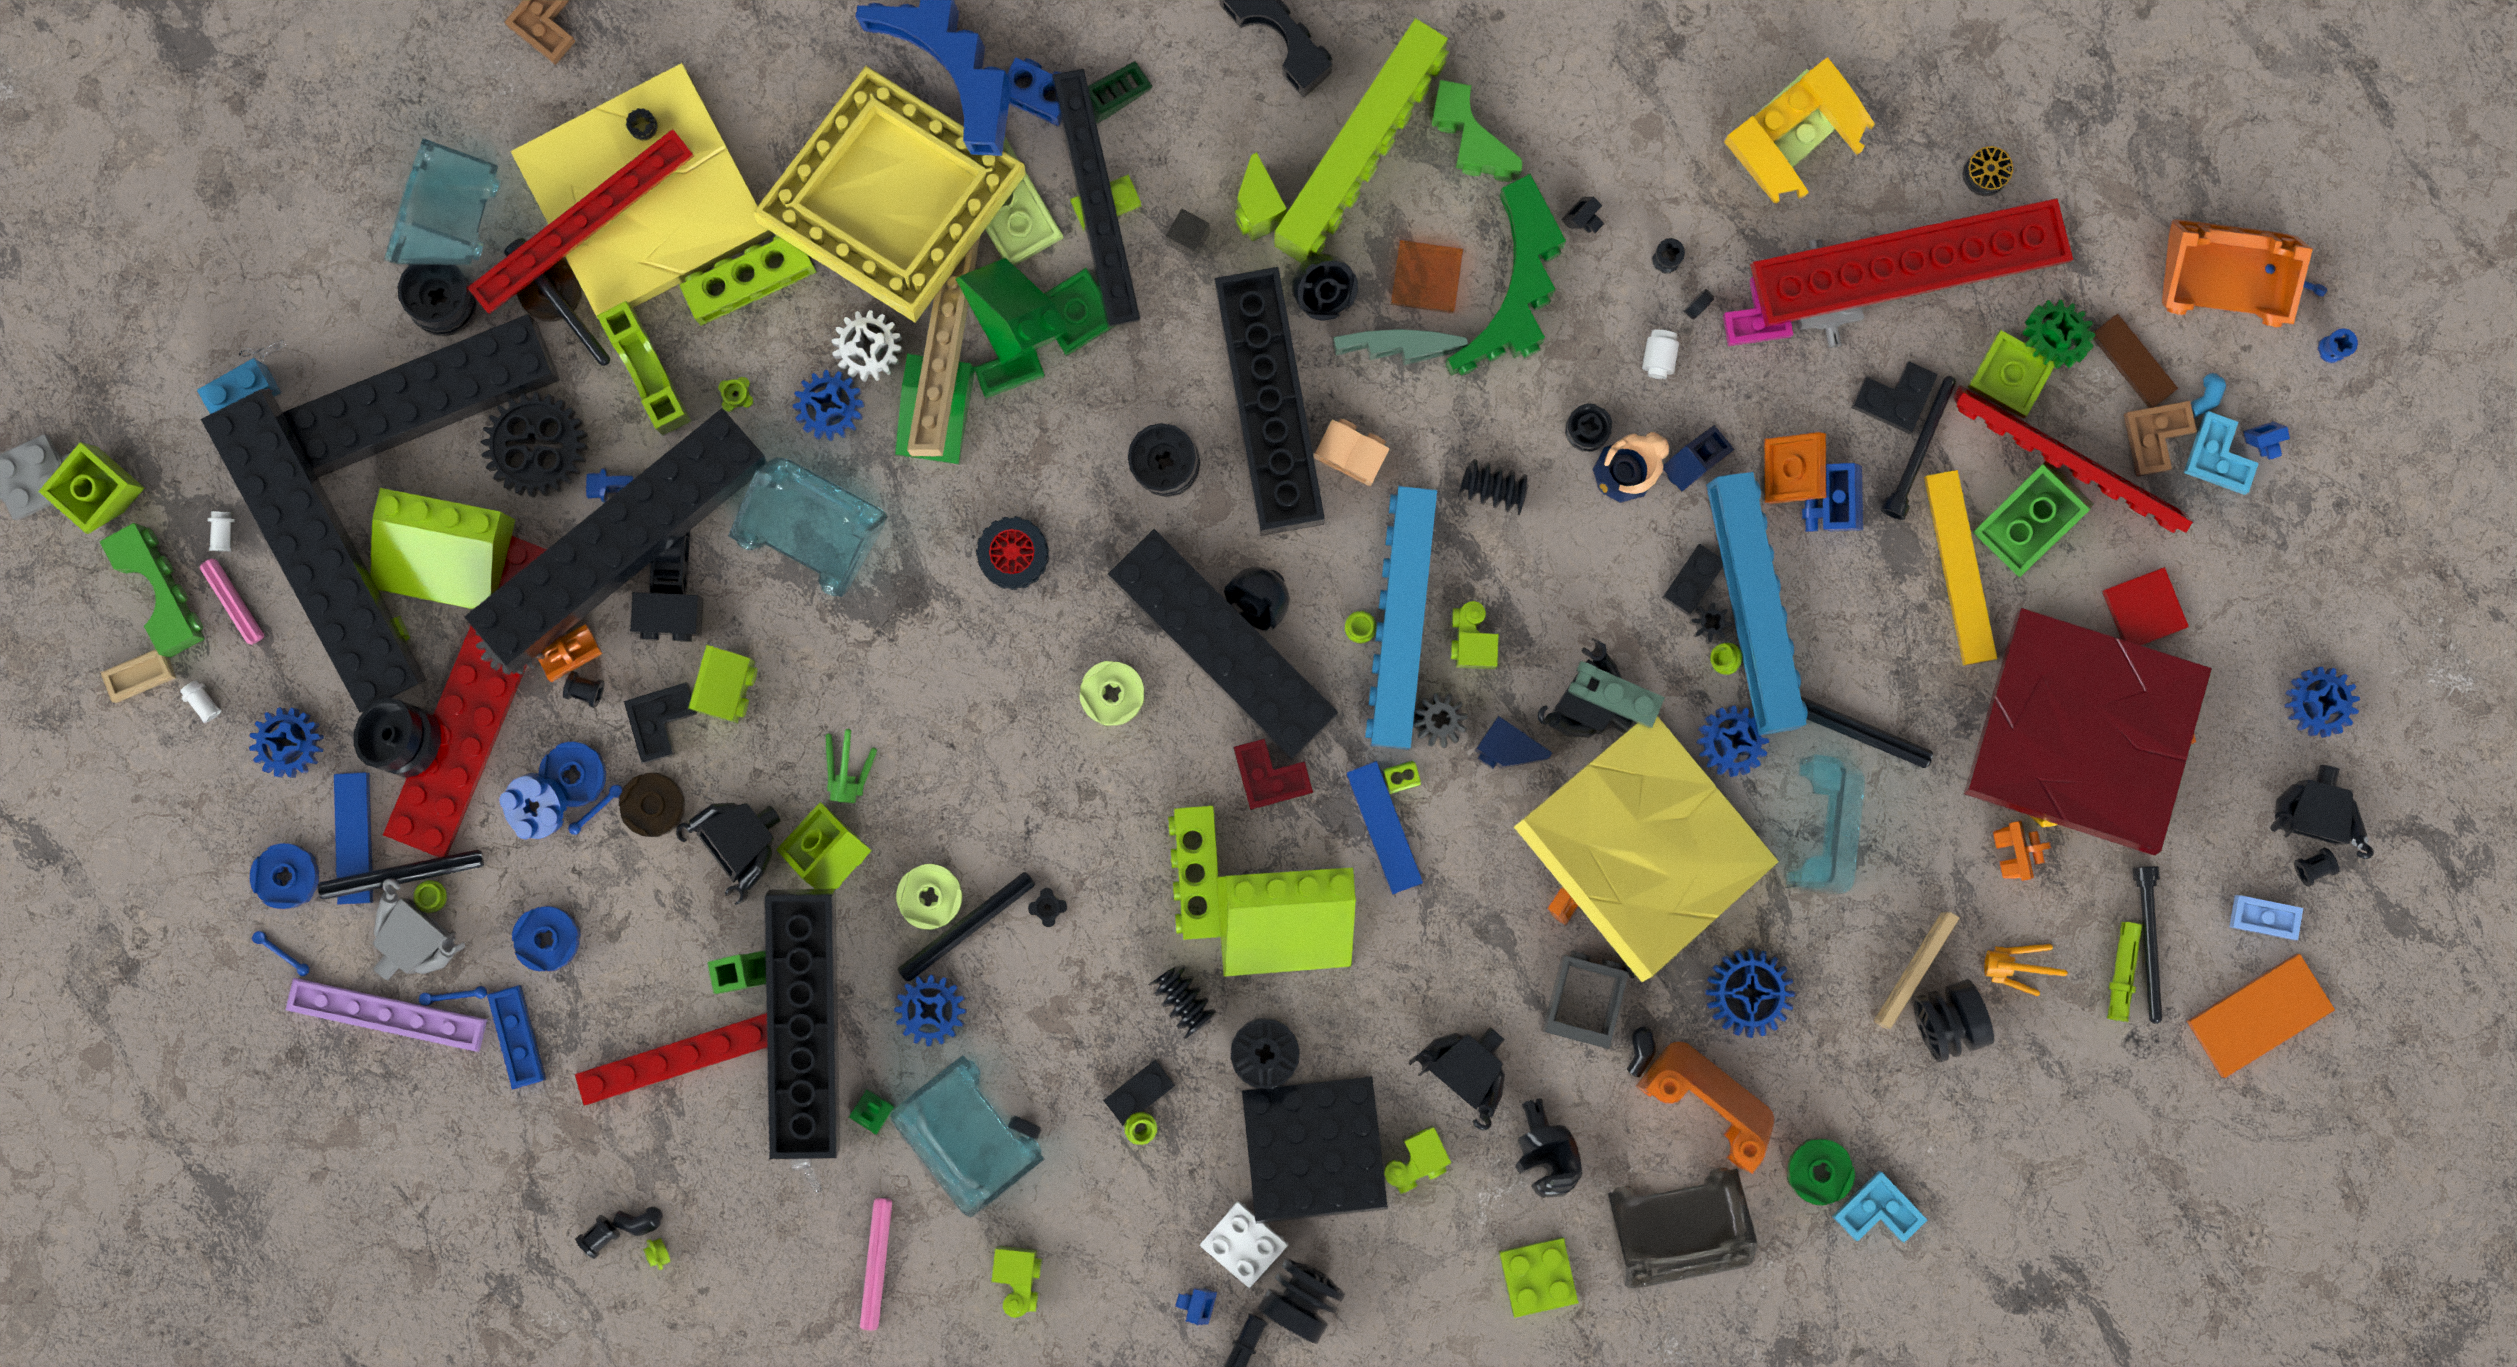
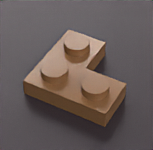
[504,0,576,65]
[2123,401,2197,477]

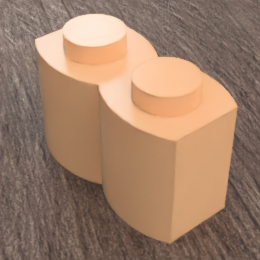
[1314,419,1389,487]

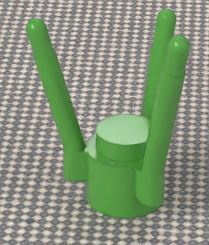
[826,728,877,803]

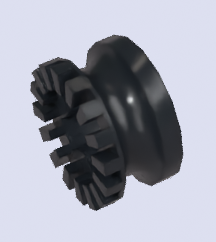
[626,108,657,141]

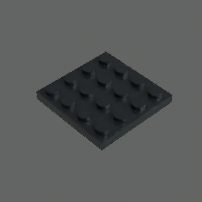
[1242,1077,1388,1224]

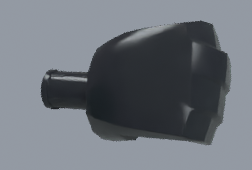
[1515,1099,1582,1198]

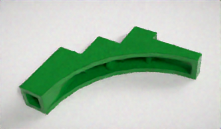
[1445,174,1566,376]

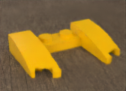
[1724,57,1875,203]

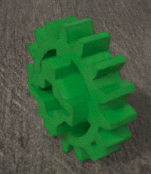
[2023,299,2095,369]

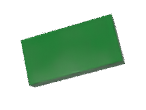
[973,350,1045,399]

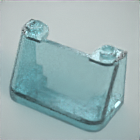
[383,138,501,265]
[728,457,888,598]
[1786,755,1865,895]
[890,1055,1045,1217]

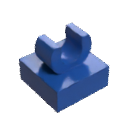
[2243,422,2290,460]
[1175,1288,1217,1325]

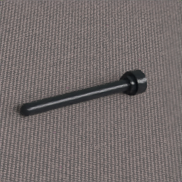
[504,238,610,366]
[1881,376,1956,520]
[2132,866,2162,1024]

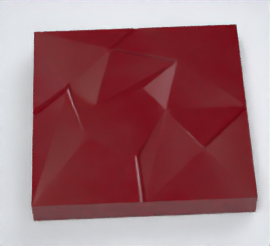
[1964,608,2212,856]

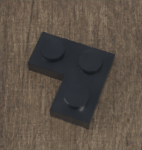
[1851,361,1938,434]
[624,682,697,764]

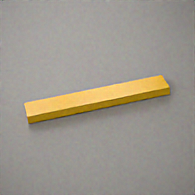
[1924,470,1997,666]

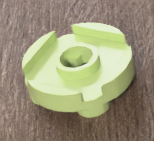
[1080,661,1144,726]
[896,864,963,930]

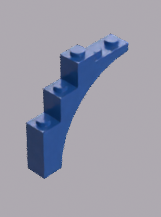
[856,0,1012,156]

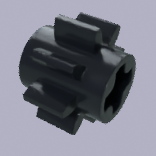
[1689,602,1732,644]

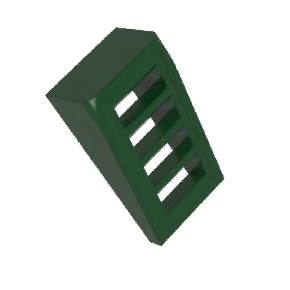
[1088,61,1153,124]

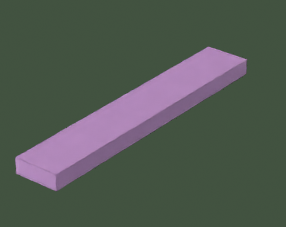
[286,978,487,1052]

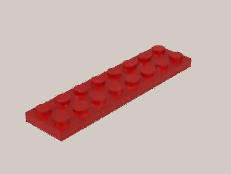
[1953,385,2193,533]

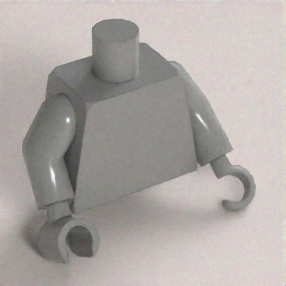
[373,879,465,980]

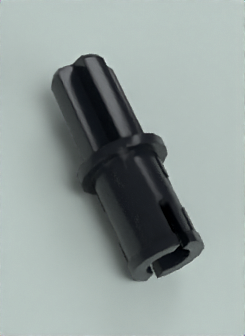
[1224,1313,1268,1367]

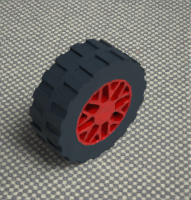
[976,516,1049,590]

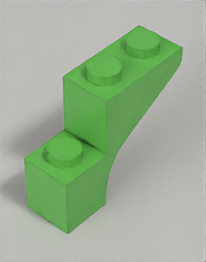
[1431,80,1522,182]

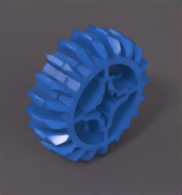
[1705,949,1795,1038]

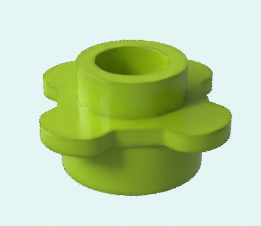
[718,377,753,412]
[643,1238,671,1270]

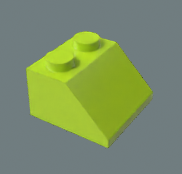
[1234,152,1287,242]
[38,442,144,534]
[689,645,758,724]
[776,802,872,890]

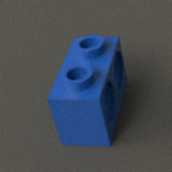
[1007,57,1061,127]

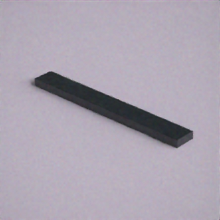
[1052,69,1141,327]

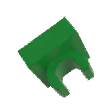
[848,1089,895,1135]

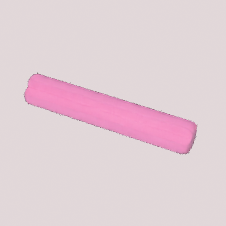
[200,558,264,645]

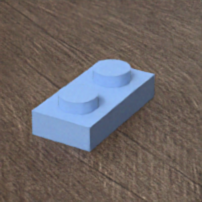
[2229,895,2303,940]

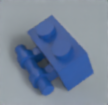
[1802,463,1863,532]

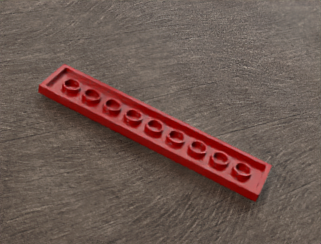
[1750,198,2073,327]
[383,536,547,858]

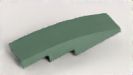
[1333,329,1468,365]

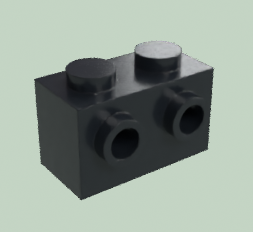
[630,592,704,642]

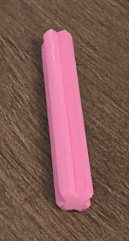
[860,1198,892,1331]

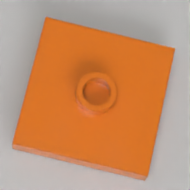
[1765,432,1826,504]

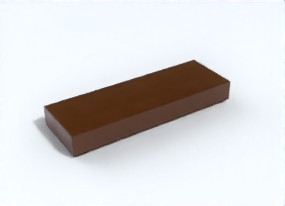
[2093,314,2179,408]

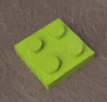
[1968,330,2055,419]
[1499,1237,1579,1318]

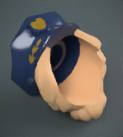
[1593,432,1669,503]

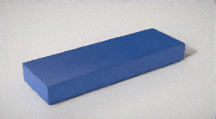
[487,985,546,1090]

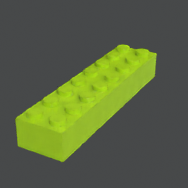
[1274,18,1449,263]

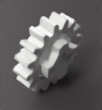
[832,310,903,382]

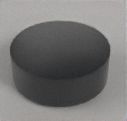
[1684,288,1714,319]
[1007,1116,1042,1140]

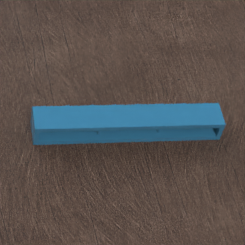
[1706,472,1808,736]
[1365,486,1437,750]

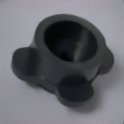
[1028,888,1067,927]

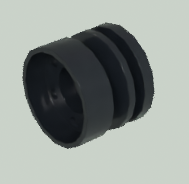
[397,256,477,336]
[1128,423,1201,497]
[1913,979,1994,1063]
[1230,1018,1300,1089]
[1258,1258,1346,1344]

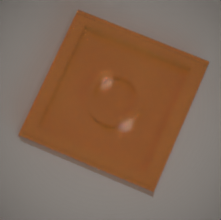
[1391,240,1463,314]

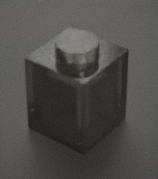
[1166,208,1210,260]

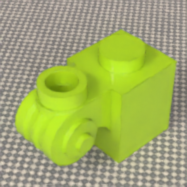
[1451,601,1499,669]
[1384,1125,1451,1194]
[991,1246,1042,1318]

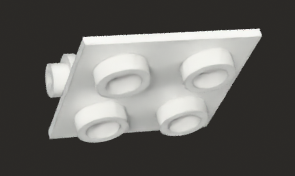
[1200,1201,1289,1288]

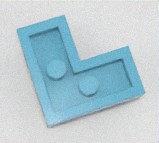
[2183,411,2259,495]
[1832,1171,1927,1243]

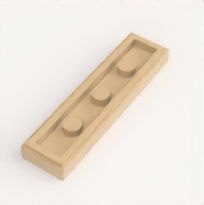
[1874,912,1960,1029]

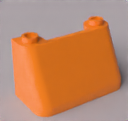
[2162,220,2313,327]
[1636,1041,1775,1174]

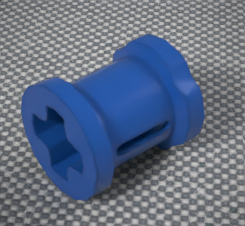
[2318,328,2358,363]

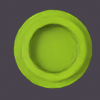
[1344,611,1377,644]
[1710,642,1742,675]
[413,880,447,913]

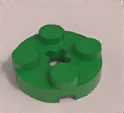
[1787,1138,1855,1206]

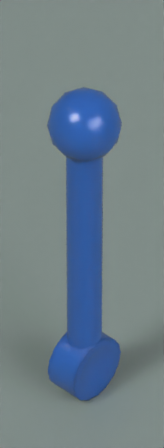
[2265,264,2327,296]
[568,785,623,835]
[252,931,310,976]
[419,986,487,1006]

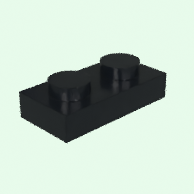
[1662,544,1723,616]
[1103,1059,1175,1126]

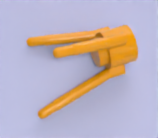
[1984,944,2068,996]

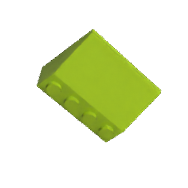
[370,488,516,609]
[1216,867,1356,976]

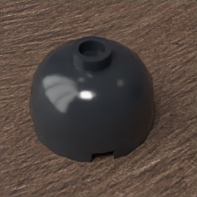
[1292,253,1358,321]
[1224,567,1290,631]

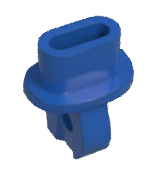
[586,468,633,502]

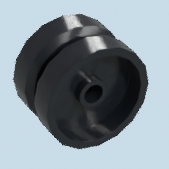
[354,697,441,778]

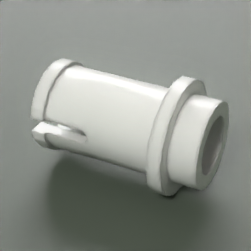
[207,511,235,552]
[180,680,221,723]

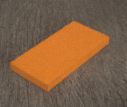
[2186,954,2335,1078]

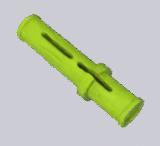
[2107,922,2143,1022]

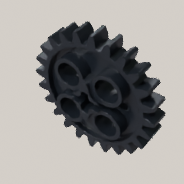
[480,392,589,498]

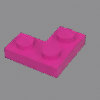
[1723,277,1793,346]

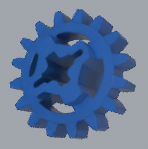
[793,370,865,441]
[2284,666,2360,738]
[1696,706,1769,777]
[249,707,324,778]
[894,975,967,1046]

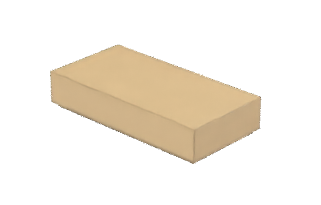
[100,649,176,703]

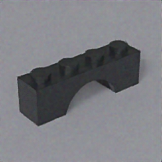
[1219,0,1333,98]

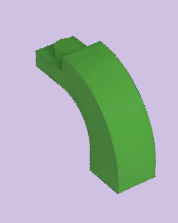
[707,950,766,994]

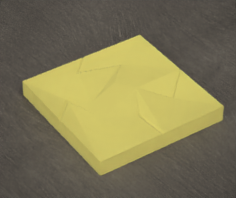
[510,63,773,318]
[753,66,1026,323]
[1514,716,1779,982]

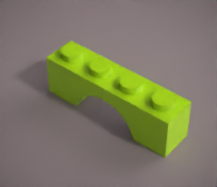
[597,301,692,436]

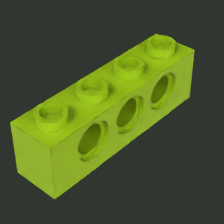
[679,235,817,326]
[1168,806,1221,940]

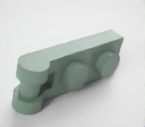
[1568,661,1665,728]

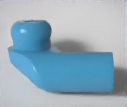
[2191,373,2226,418]

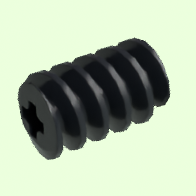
[1458,459,1529,515]
[1148,965,1216,1039]

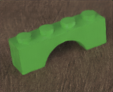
[99,523,205,658]

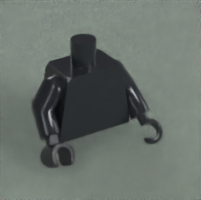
[1538,638,1633,738]
[2270,765,2374,859]
[676,803,780,905]
[1408,1027,1505,1131]

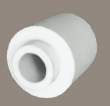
[1642,330,1679,379]

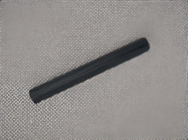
[1801,696,1934,768]
[318,850,484,899]
[898,872,1035,982]

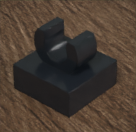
[1561,197,1604,233]

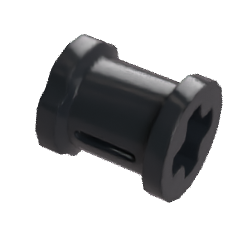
[1652,238,1685,274]
[562,671,605,708]
[2294,847,2340,887]
[575,1215,620,1259]

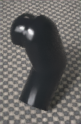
[1627,1027,1656,1077]
[612,1206,663,1236]

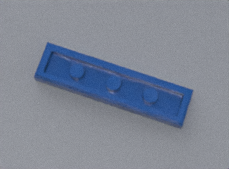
[1346,761,1423,895]
[334,772,373,905]

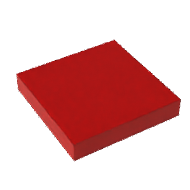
[2102,567,2189,645]

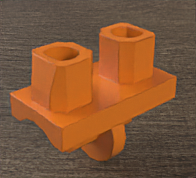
[536,624,603,682]
[1993,820,2051,881]

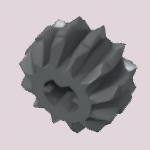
[1413,693,1468,748]

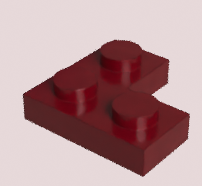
[1233,738,1313,810]

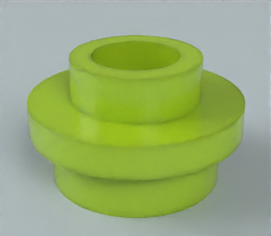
[1124,1112,1157,1145]

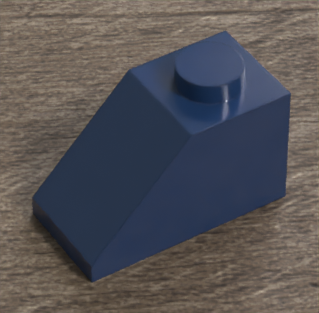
[1663,425,1735,492]
[1474,716,1552,769]

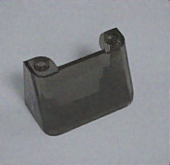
[1607,1167,1758,1288]

